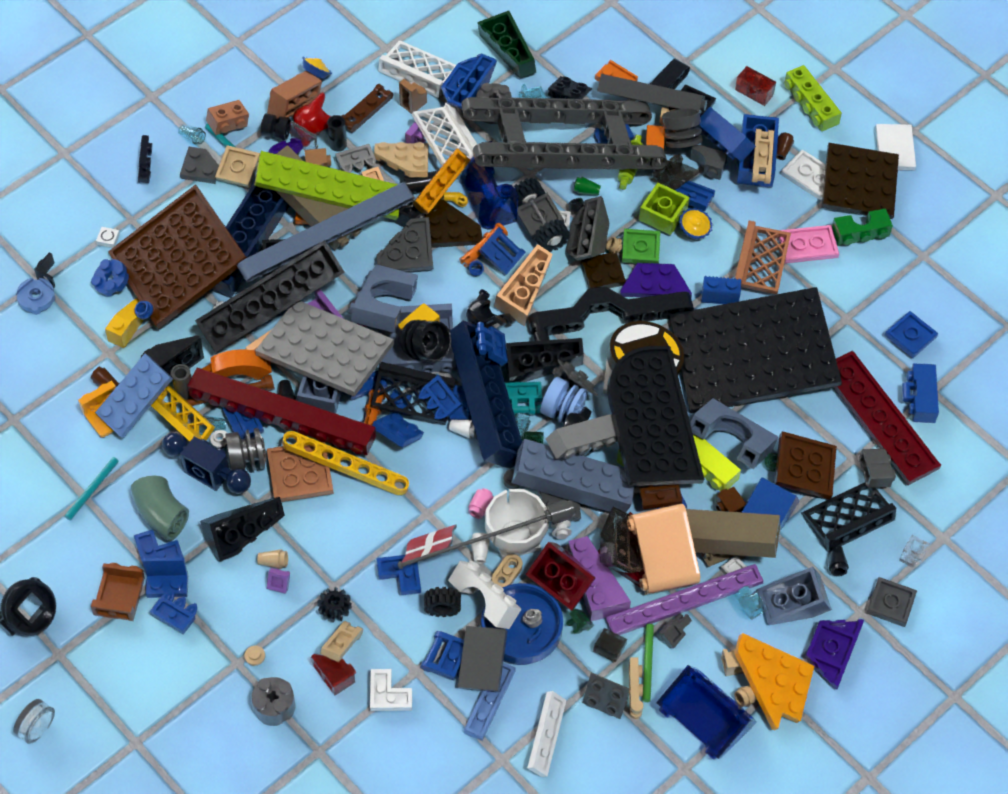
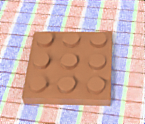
[267,441,334,502]

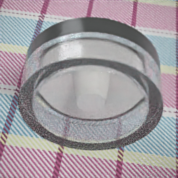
[13,699,55,744]

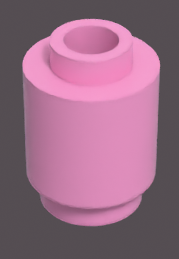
[468,488,493,519]

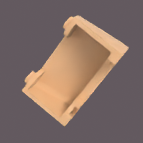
[627,504,700,595]

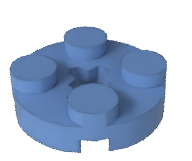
[17,278,56,315]

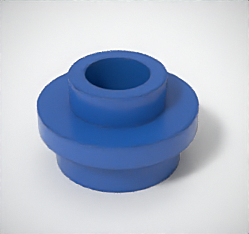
[135,301,153,319]

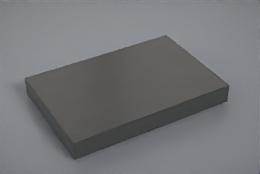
[458,626,508,692]

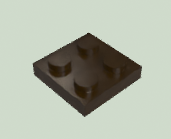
[581,252,626,289]

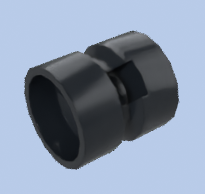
[261,113,291,141]

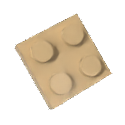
[215,145,260,188]

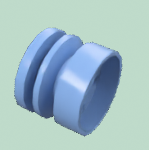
[540,377,588,423]

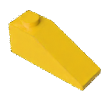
[105,297,144,348]

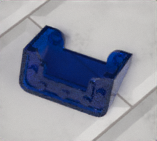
[460,141,518,230]
[656,665,757,760]

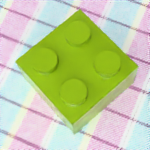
[639,182,690,235]

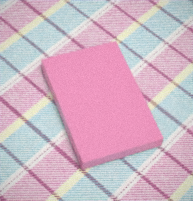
[778,225,839,264]

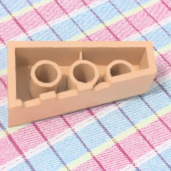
[494,244,553,326]

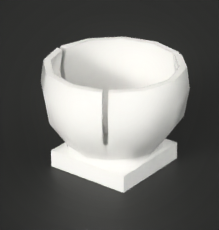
[485,489,549,560]

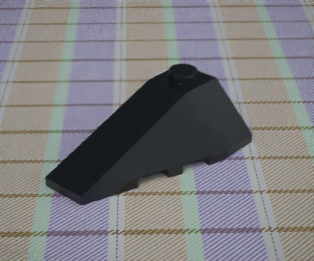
[200,497,285,561]

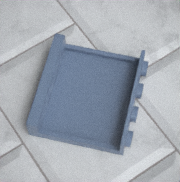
[378,303,456,373]

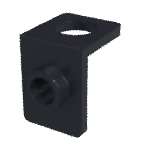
[34,252,55,289]

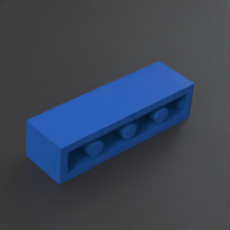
[699,107,756,162]

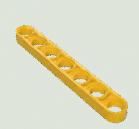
[282,431,409,495]

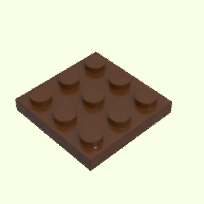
[774,431,837,499]

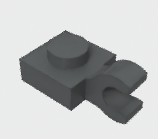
[659,613,692,648]

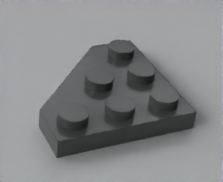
[377,217,434,272]

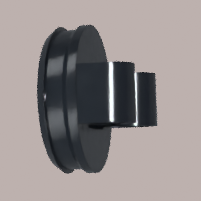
[0,577,56,636]

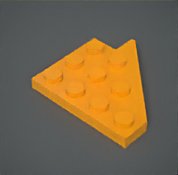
[734,633,815,731]

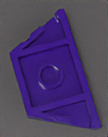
[620,263,692,298]
[805,619,864,689]

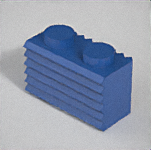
[701,276,741,304]

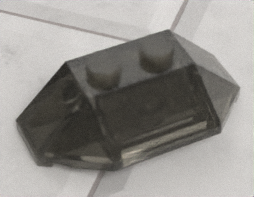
[600,506,643,573]

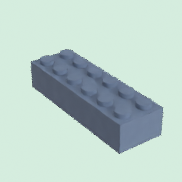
[512,439,634,516]

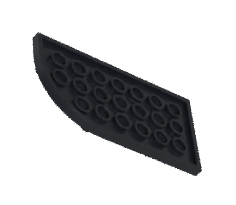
[607,346,705,486]

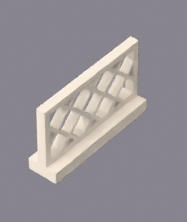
[378,40,456,98]
[412,102,477,166]

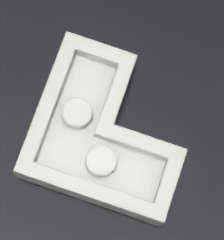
[370,669,412,711]

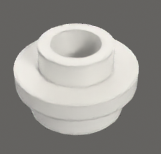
[210,430,227,449]

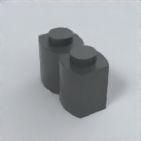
[859,449,896,488]

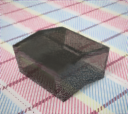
[593,628,627,663]

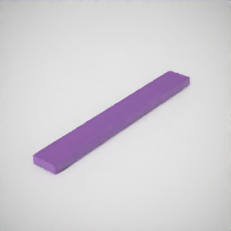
[606,564,764,638]

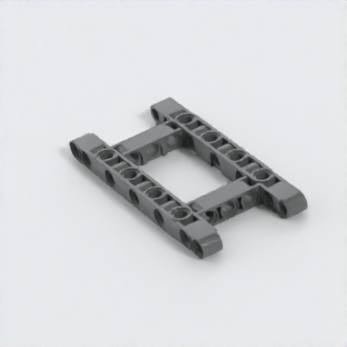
[461,97,668,170]

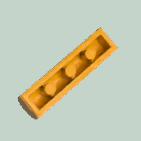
[413,148,470,214]

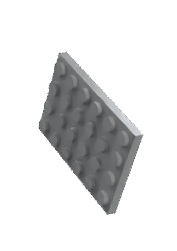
[255,301,394,397]

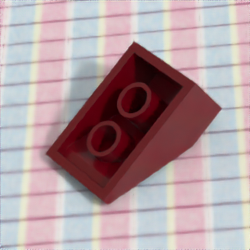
[525,542,596,611]

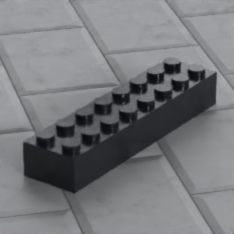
[195,240,345,353]

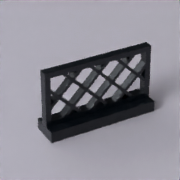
[371,362,456,425]
[803,482,897,552]

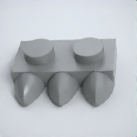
[335,144,376,173]

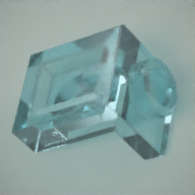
[519,84,546,98]

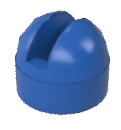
[469,260,484,276]

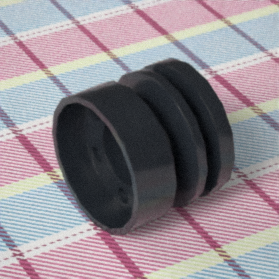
[400,319,452,361]

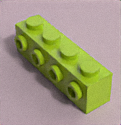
[784,65,842,132]

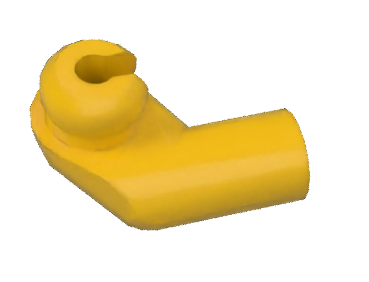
[442,192,468,207]

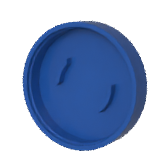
[481,583,563,665]

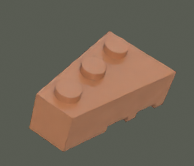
[267,70,322,118]

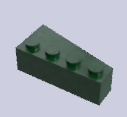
[477,10,536,79]

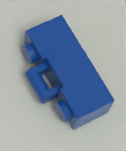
[902,363,939,423]

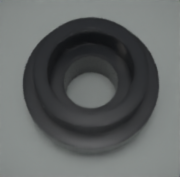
[568,198,585,213]

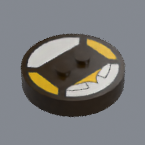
[607,321,684,375]

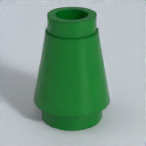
[573,177,601,196]

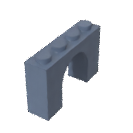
[349,264,418,333]
[690,398,779,469]

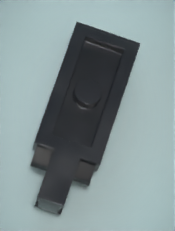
[138,135,153,183]

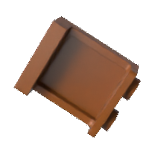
[91,563,145,621]

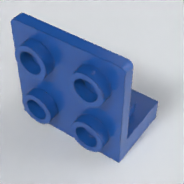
[143,555,188,598]

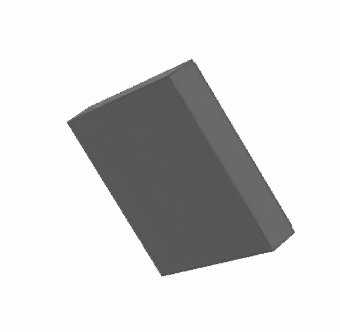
[866,577,917,627]

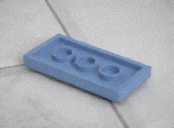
[95,354,173,438]

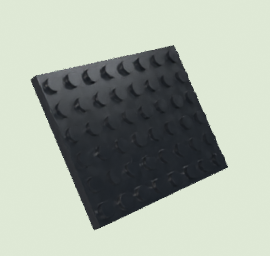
[669,287,842,413]

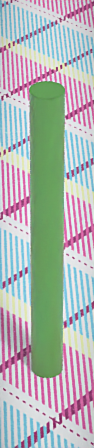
[642,624,654,702]

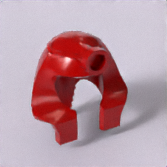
[294,92,331,145]

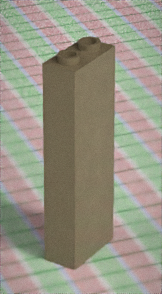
[276,145,362,250]
[661,507,781,558]

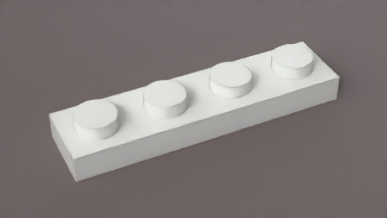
[527,691,567,777]

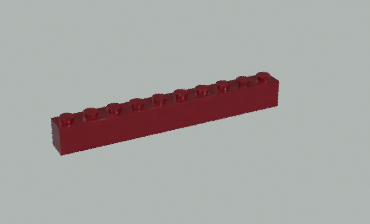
[187,368,376,455]

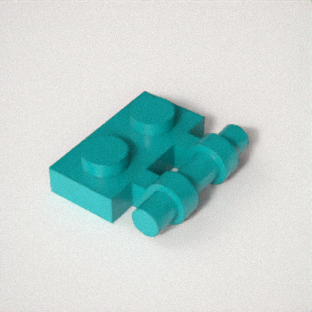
[505,382,542,416]

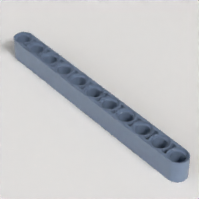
[237,182,415,282]

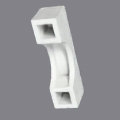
[448,561,521,629]

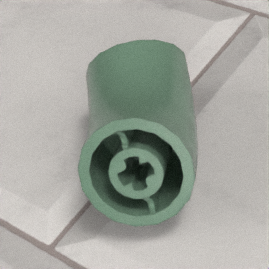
[131,475,189,541]

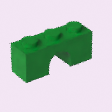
[832,209,893,246]

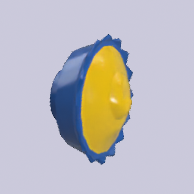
[302,56,332,79]
[679,208,713,239]

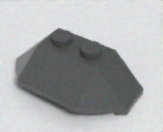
[566,196,610,261]

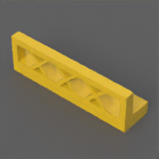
[151,385,215,441]

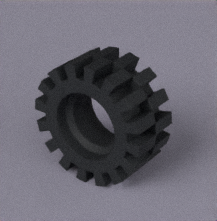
[424,587,461,617]

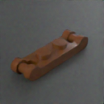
[342,84,393,133]

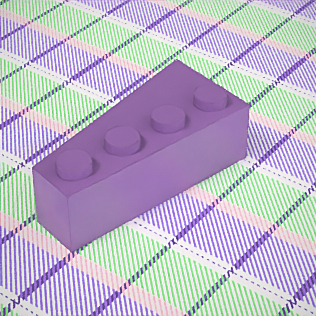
[567,536,631,621]

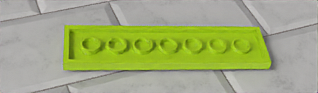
[254,151,399,220]

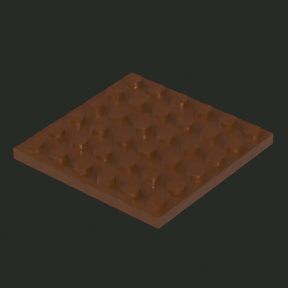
[108,184,247,328]

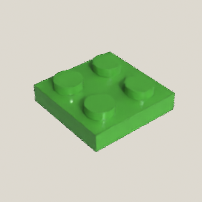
[622,229,660,264]

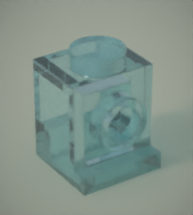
[735,586,768,620]

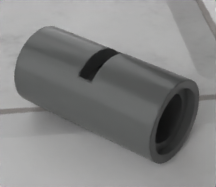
[171,364,192,400]

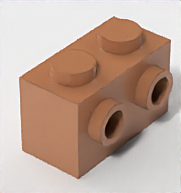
[206,100,249,135]

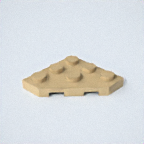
[374,142,428,177]

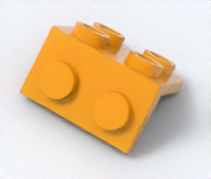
[78,380,116,437]

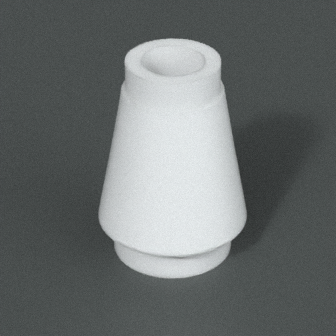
[449,420,477,439]
[470,533,490,564]

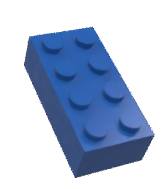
[737,114,779,187]

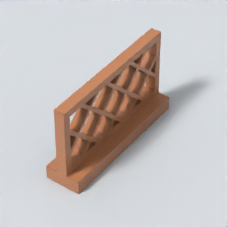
[735,220,791,294]

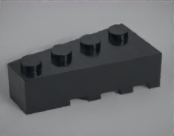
[506,338,584,382]

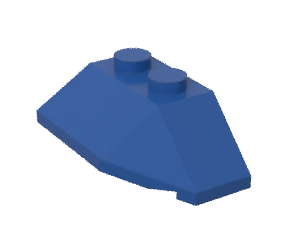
[441,53,497,109]

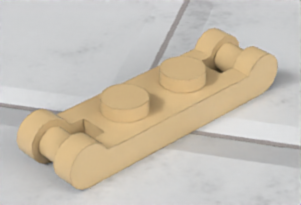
[752,129,774,184]

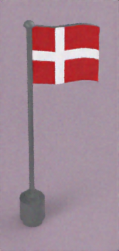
[398,500,576,569]

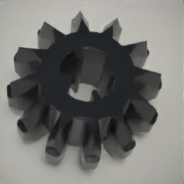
[317,587,352,622]

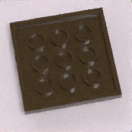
[821,143,899,219]

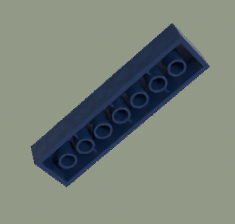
[211,182,290,297]
[450,320,522,469]

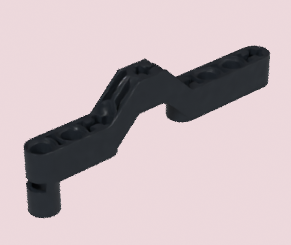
[528,287,694,341]

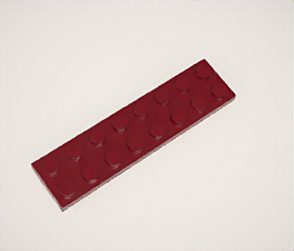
[834,350,941,485]

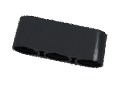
[650,58,690,89]

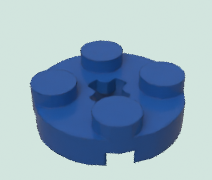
[91,259,129,296]

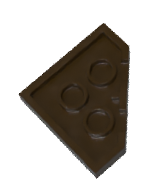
[425,199,482,248]

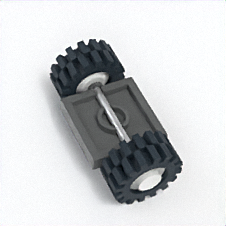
[509,178,570,252]

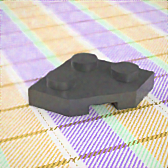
[180,146,219,184]

